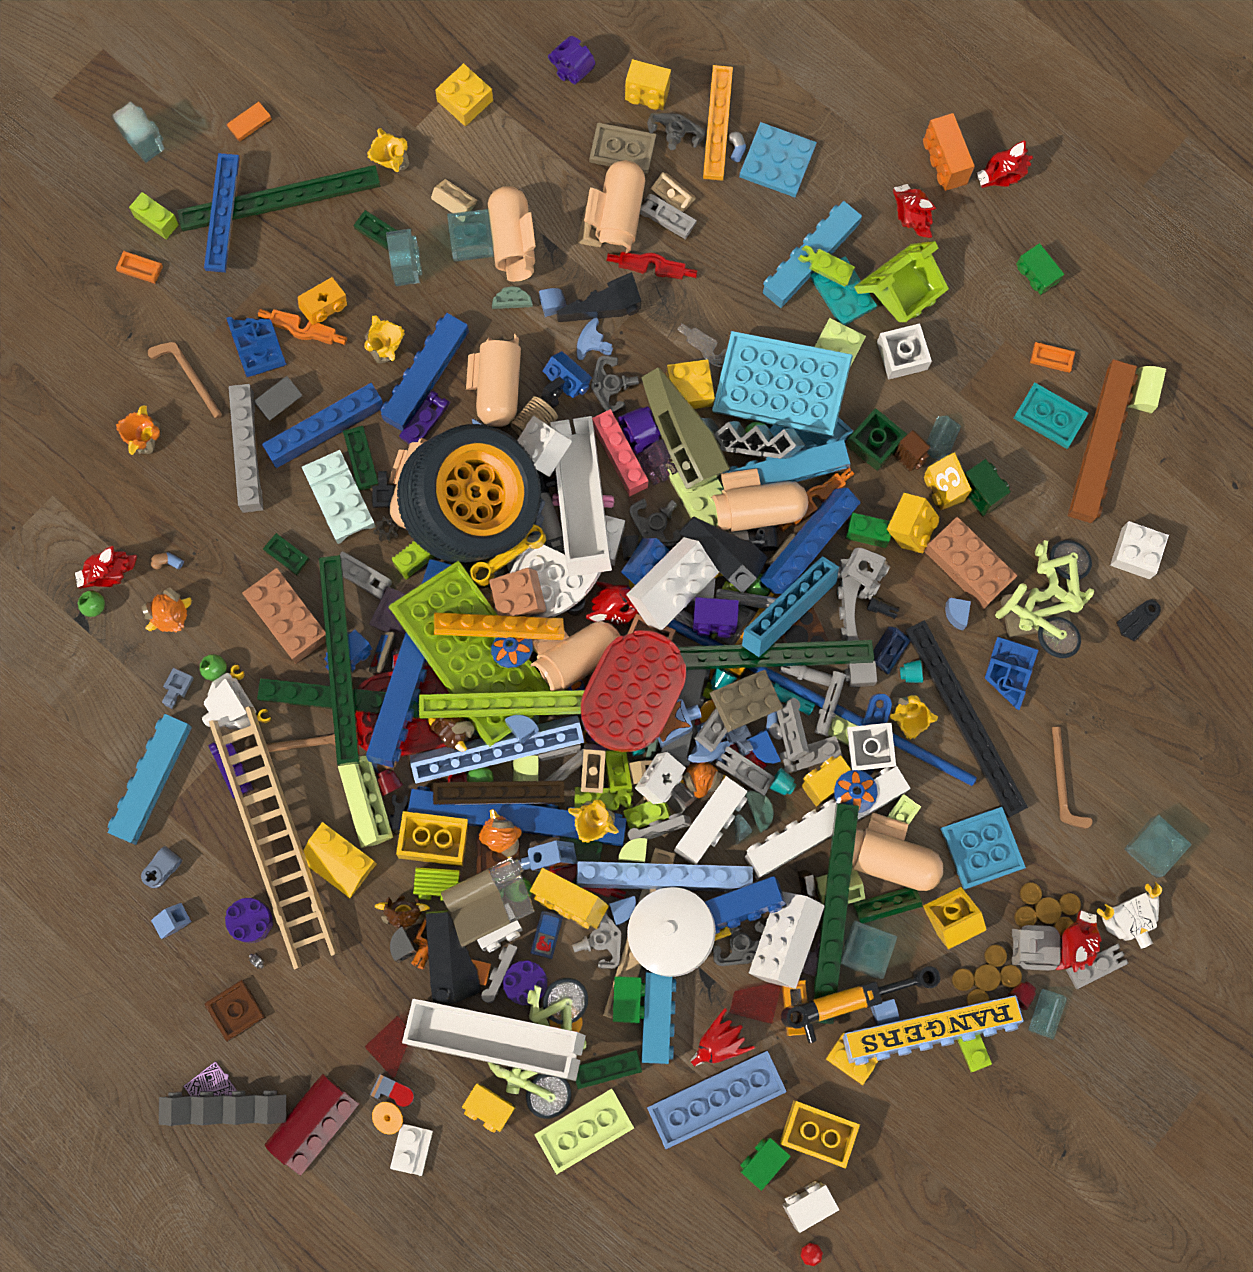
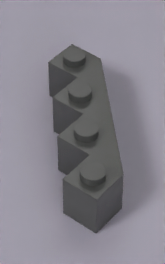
[702,418,805,459]
[661,669,711,775]
[159,1090,286,1126]

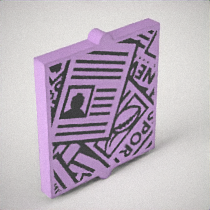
[184,1062,237,1095]

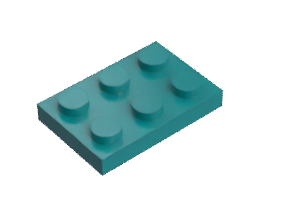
[810,256,877,325]
[1013,382,1088,449]

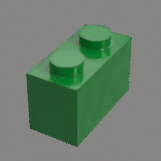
[1016,243,1064,295]
[845,513,891,548]
[612,976,645,1023]
[740,1137,791,1191]

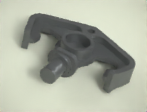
[647,113,705,150]
[591,356,639,415]
[630,498,682,542]
[712,921,765,966]

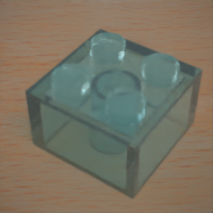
[112,102,164,163]
[447,209,494,262]
[386,229,422,286]
[1124,815,1192,878]
[840,921,898,979]

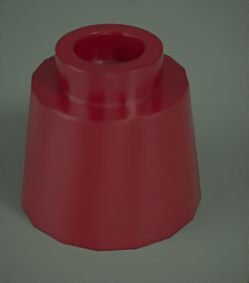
[377,769,403,796]
[1007,981,1036,1011]

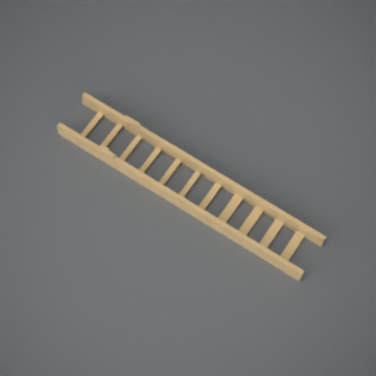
[209,706,339,969]

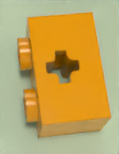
[298,277,347,325]

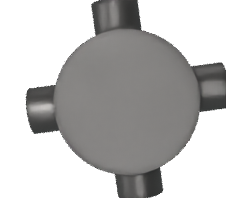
[249,954,264,969]

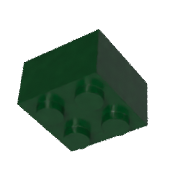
[846,408,907,471]
[965,459,1011,517]

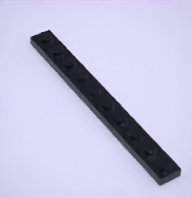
[905,620,1028,818]

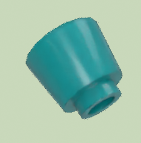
[900,660,923,683]
[710,669,737,690]
[769,768,796,795]

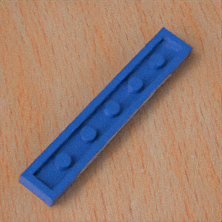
[204,153,240,273]

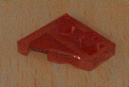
[729,983,781,1024]
[365,1016,407,1078]

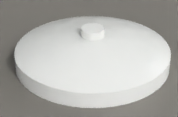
[628,887,716,977]

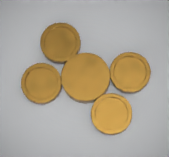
[1014,883,1081,939]
[952,945,1022,1006]

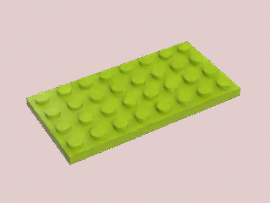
[389,561,550,747]

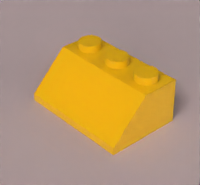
[396,811,468,866]
[303,822,377,898]

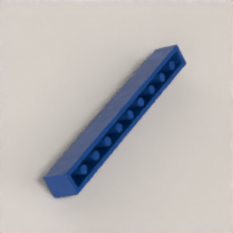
[366,559,451,768]
[408,786,626,847]

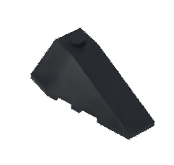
[557,272,642,322]
[679,516,768,593]
[426,911,481,1004]

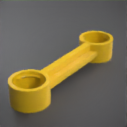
[470,525,546,586]

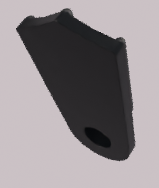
[1116,600,1161,642]

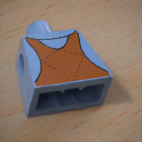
[658,699,702,748]
[521,840,577,871]

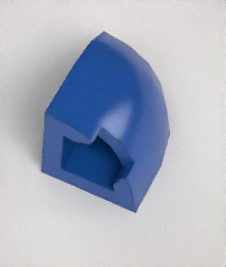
[747,729,781,764]

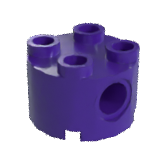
[548,36,595,85]
[618,406,661,455]
[225,898,273,943]
[503,960,548,1006]

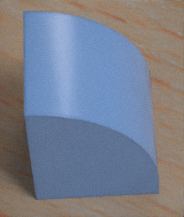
[539,288,567,317]
[945,598,971,630]
[505,715,539,744]
[609,896,636,926]
[151,903,191,939]
[871,999,900,1026]

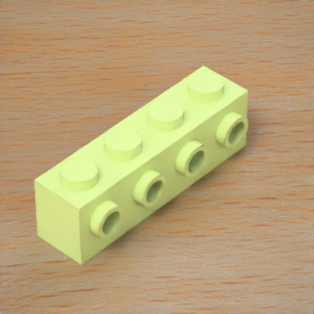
[338,756,393,848]

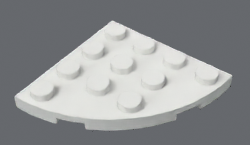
[494,538,601,618]

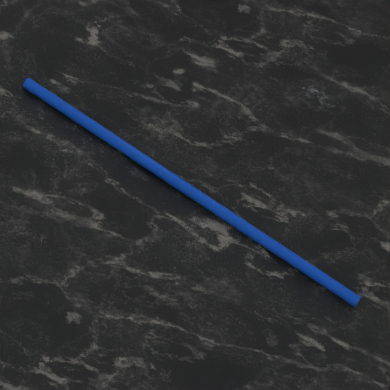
[667,618,977,786]

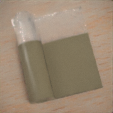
[441,857,535,947]

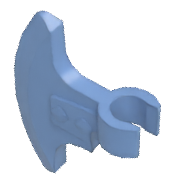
[577,318,613,360]
[688,722,730,763]

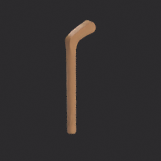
[148,342,222,419]
[1052,727,1092,829]
[245,734,335,752]

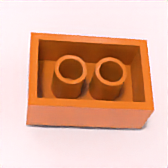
[923,113,975,191]

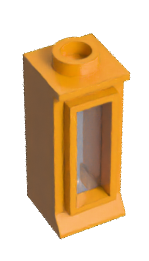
[782,978,807,1036]

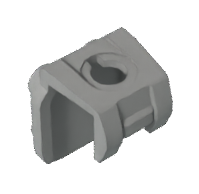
[841,548,890,599]
[1012,925,1060,971]

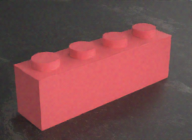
[592,409,648,497]

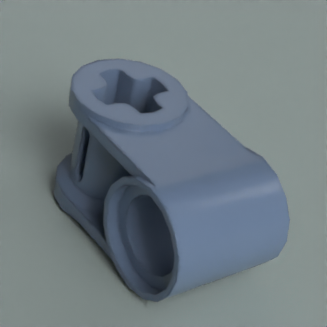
[141,846,183,888]

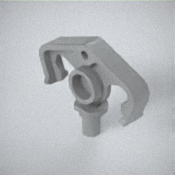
[572,913,621,969]

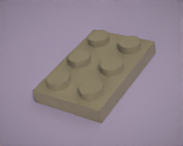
[589,123,656,174]
[1000,586,1071,638]
[710,670,783,732]

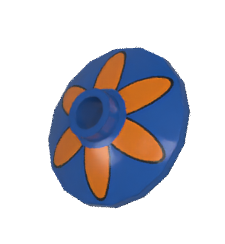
[491,637,533,668]
[834,770,878,813]

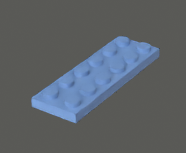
[647,1051,786,1149]

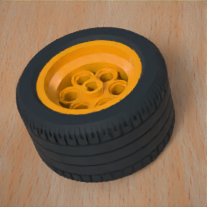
[397,424,541,563]

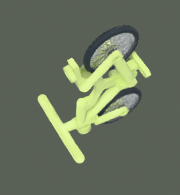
[995,540,1094,658]
[488,978,588,1119]

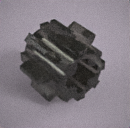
[374,516,400,543]

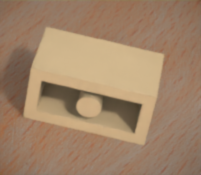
[581,743,606,793]

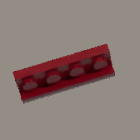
[264,1074,359,1176]

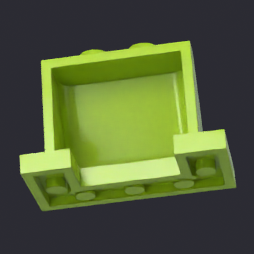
[854,241,949,322]

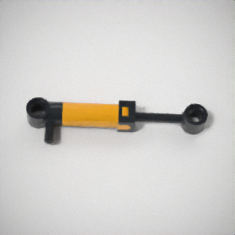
[781,966,940,1043]

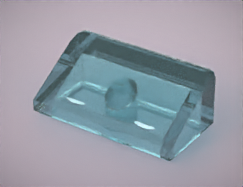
[926,416,961,460]
[733,814,753,845]
[1029,989,1067,1040]

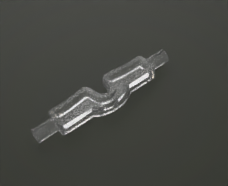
[677,323,727,367]

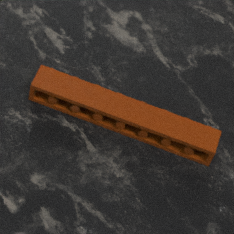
[1068,359,1138,523]

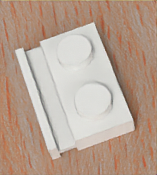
[390,1124,433,1176]

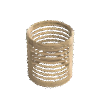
[510,396,558,436]

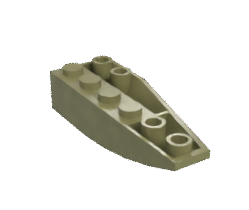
[641,367,730,489]

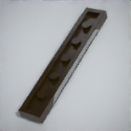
[433,781,565,805]

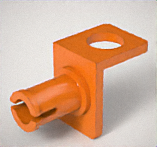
[411,917,429,969]

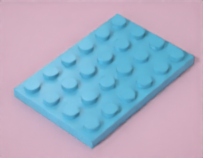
[712,331,853,437]

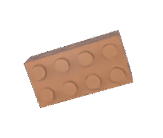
[924,517,1018,610]
[242,568,326,664]

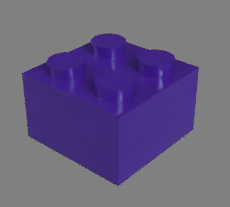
[692,597,739,638]

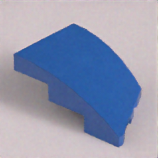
[226,317,286,377]
[985,636,1038,710]

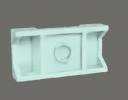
[302,450,376,544]

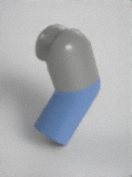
[728,132,746,162]
[766,712,783,740]

